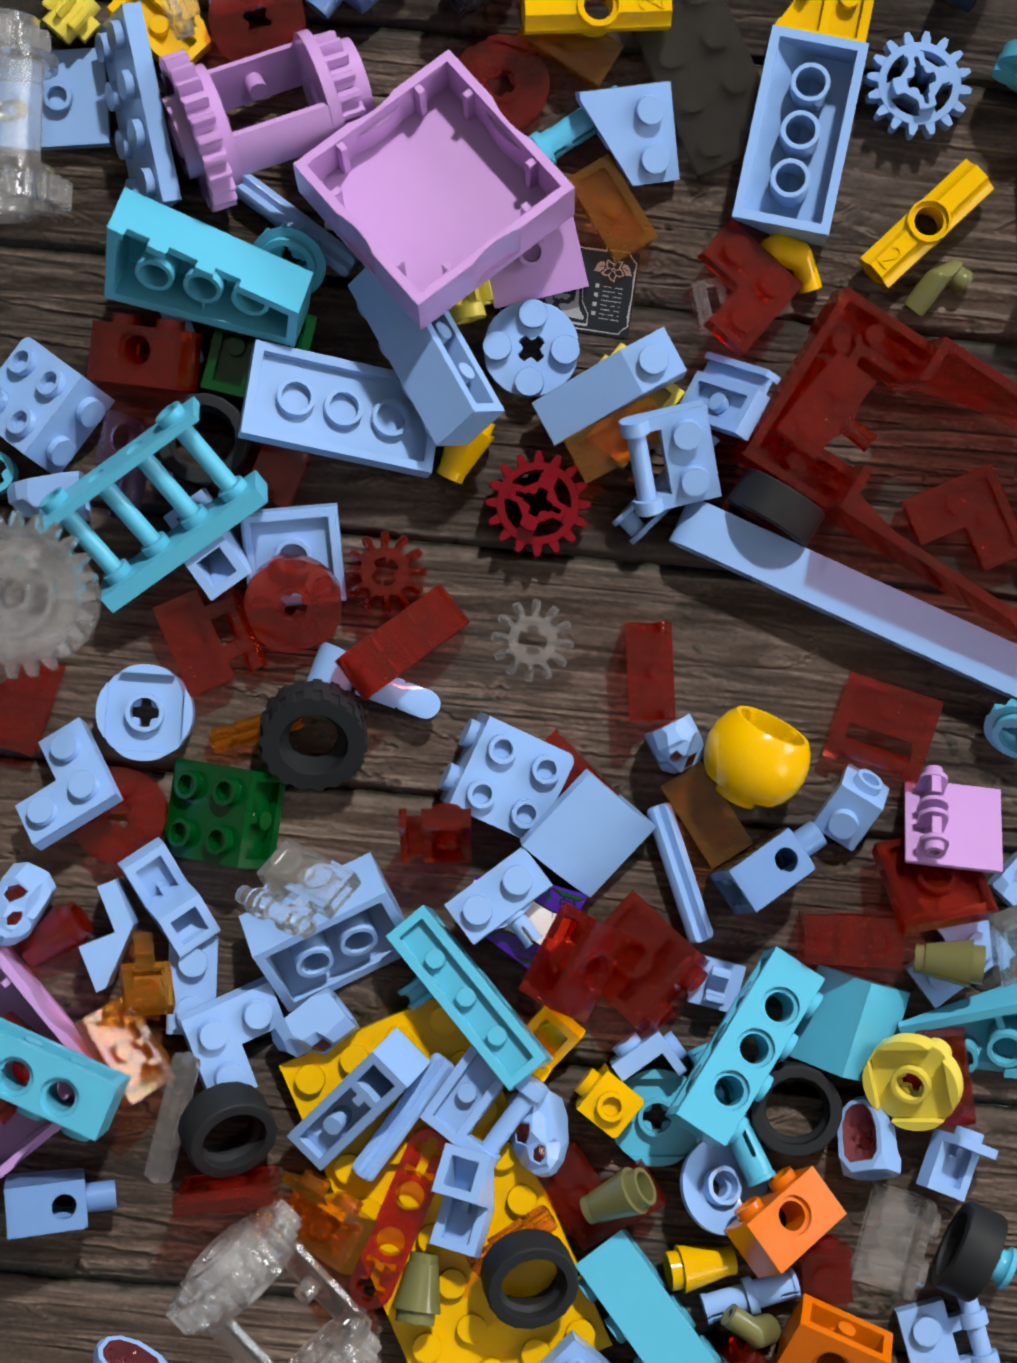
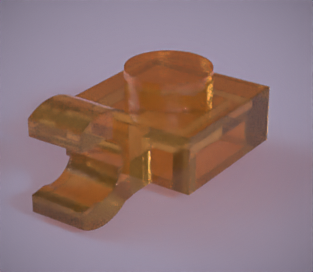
[119,931,176,1017]

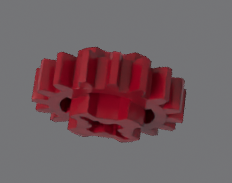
[485,451,591,557]

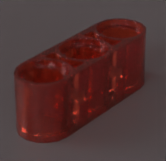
[335,584,470,701]

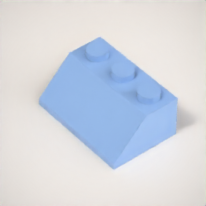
[239,852,405,1012]

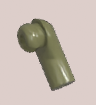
[904,260,974,316]
[721,1304,780,1350]

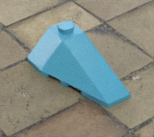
[898,980,1017,1079]

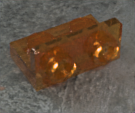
[74,992,176,1109]

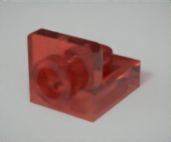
[250,443,312,507]
[799,1234,853,1304]

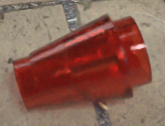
[18,901,93,967]

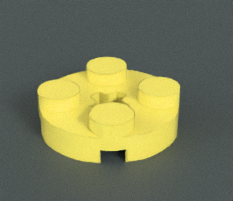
[862,1033,963,1131]

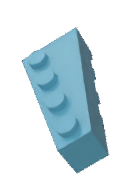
[575,1230,723,1363]

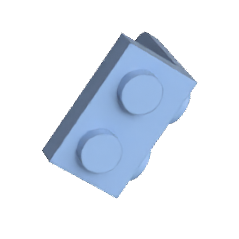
[0,337,115,474]
[438,712,574,838]

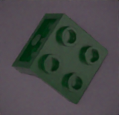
[164,758,286,870]

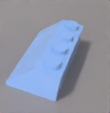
[732,25,869,247]

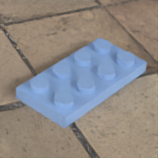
[95,1,182,208]
[237,339,436,478]

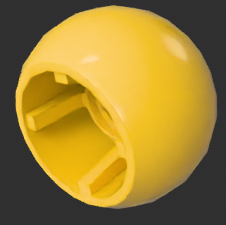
[703,706,811,809]

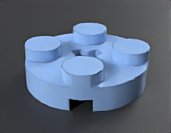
[483,299,580,398]
[96,664,195,761]

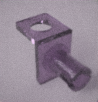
[94,410,174,520]

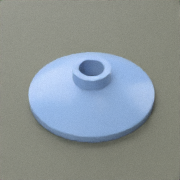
[680,1141,768,1236]

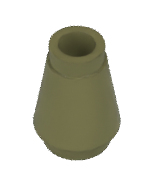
[913,939,986,988]
[580,1167,657,1224]
[392,1251,441,1326]

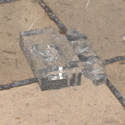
[235,838,361,938]

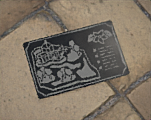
[495,244,640,338]

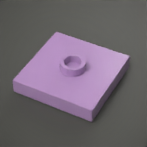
[489,216,589,309]

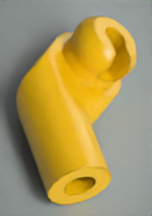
[759,234,822,294]

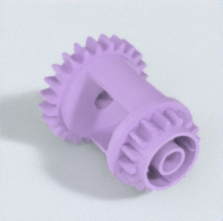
[159,29,375,212]

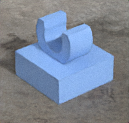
[686,953,746,1012]

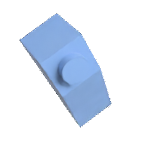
[532,327,687,447]
[287,1027,431,1171]

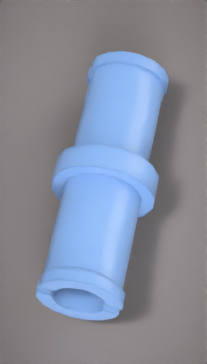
[699,1267,802,1325]

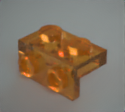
[275,1169,377,1275]

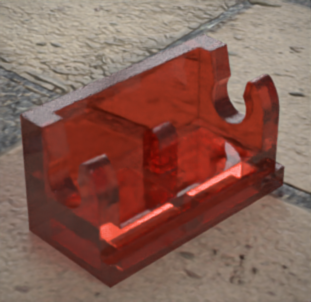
[623,621,676,721]

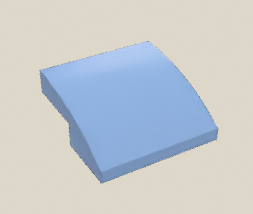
[520,768,656,898]

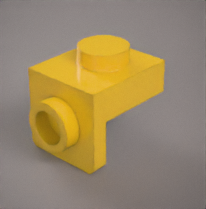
[526,999,586,1083]
[574,1063,644,1138]

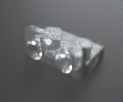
[849,1182,941,1300]

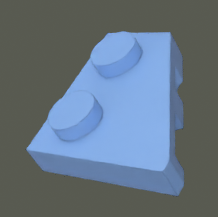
[575,81,680,186]

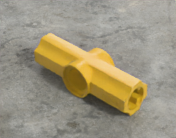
[521,0,673,38]
[858,159,994,291]

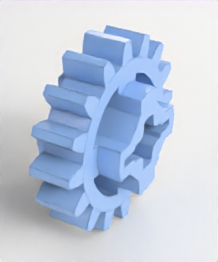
[864,31,972,141]

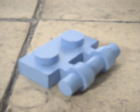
[893,1295,1001,1363]

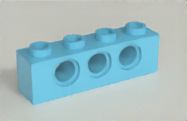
[665,946,825,1148]
[0,1017,131,1141]

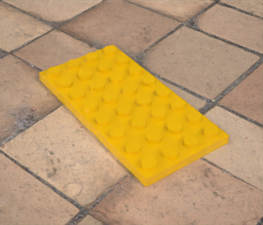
[279,997,612,1363]

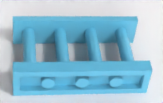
[36,396,268,613]

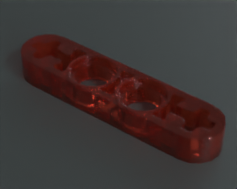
[349,1125,451,1310]

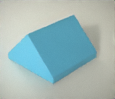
[789,963,911,1081]

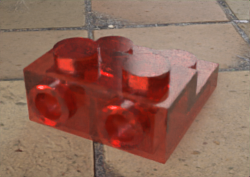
[567,890,710,1032]

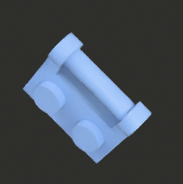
[619,399,722,517]
[420,1044,549,1167]

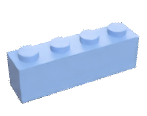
[347,267,505,446]

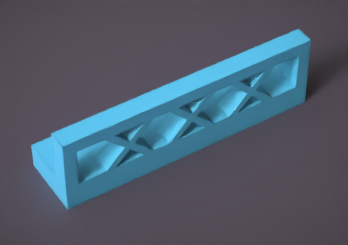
[385,905,554,1091]

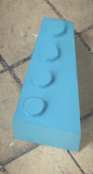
[105,187,313,347]

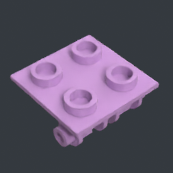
[904,765,1003,874]

